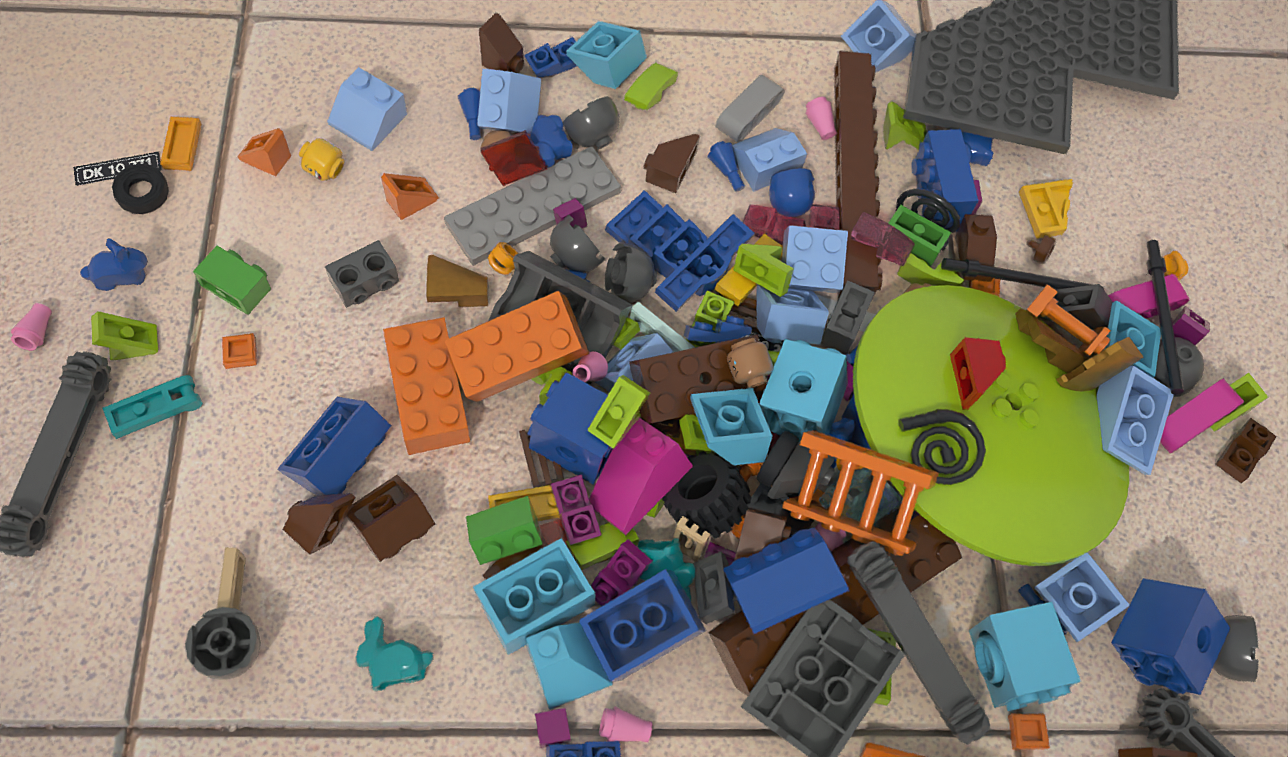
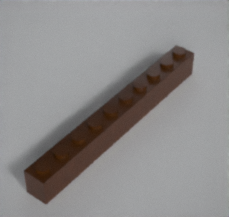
[834,51,882,299]

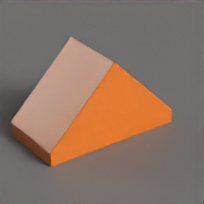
[237,128,291,176]
[381,173,439,220]

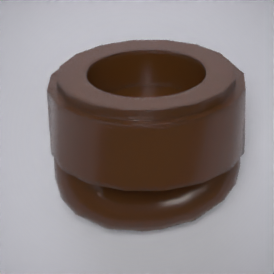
[1026,235,1056,265]

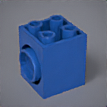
[528,372,613,485]
[1111,578,1230,695]

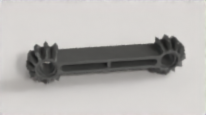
[0,351,112,557]
[848,541,990,745]
[1137,688,1235,757]

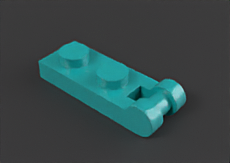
[103,375,203,439]

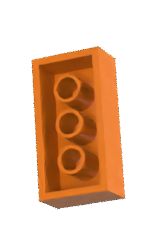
[445,291,589,402]
[383,317,470,455]

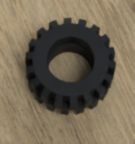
[662,451,751,539]

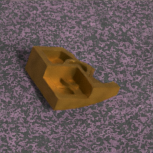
[426,255,488,307]
[1015,308,1089,373]
[1056,337,1143,391]

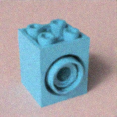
[759,339,848,442]
[969,602,1081,711]

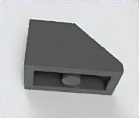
[1040,284,1113,330]
[767,441,836,499]

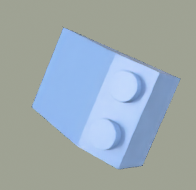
[1097,365,1174,475]

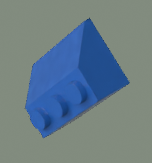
[278,397,391,496]
[723,527,849,634]

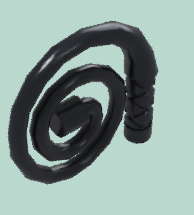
[896,189,960,251]
[898,409,986,485]

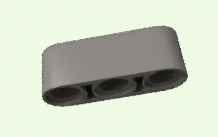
[715,74,785,143]

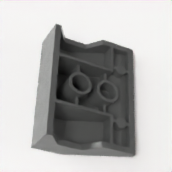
[488,251,632,385]
[741,599,905,757]

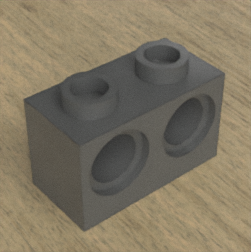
[325,240,399,308]
[821,280,875,354]

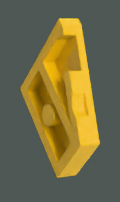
[1019,179,1073,239]

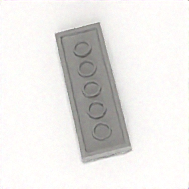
[444,146,621,266]

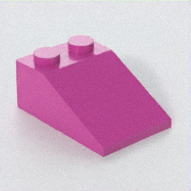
[589,418,693,535]

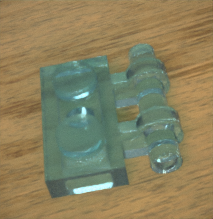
[819,468,902,535]

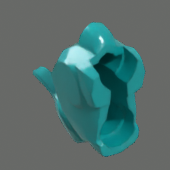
[638,538,696,601]
[355,617,433,691]

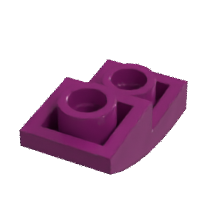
[550,475,601,545]
[590,539,652,607]

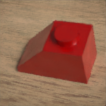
[950,337,1006,410]

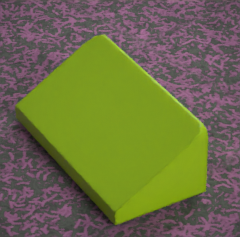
[566,522,640,571]

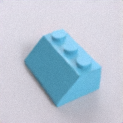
[473,538,595,655]

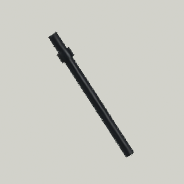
[1146,240,1184,395]
[941,258,1104,289]

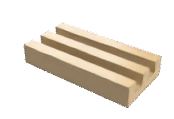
[673,516,711,562]
[217,548,246,610]

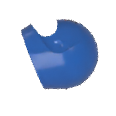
[769,168,815,217]

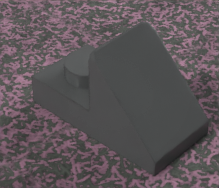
[693,552,737,624]

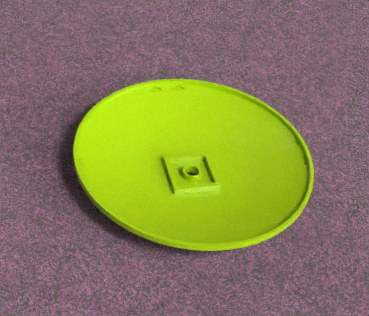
[853,285,1129,566]

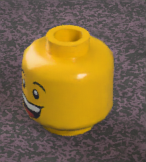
[299,138,345,181]

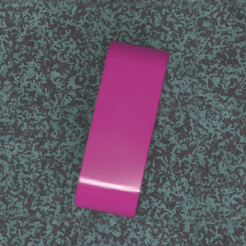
[1108,274,1190,319]
[1160,378,1244,454]

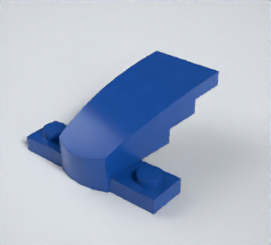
[605,190,754,312]

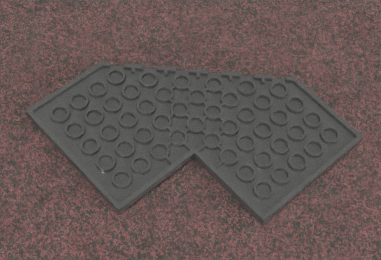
[903,0,1179,155]

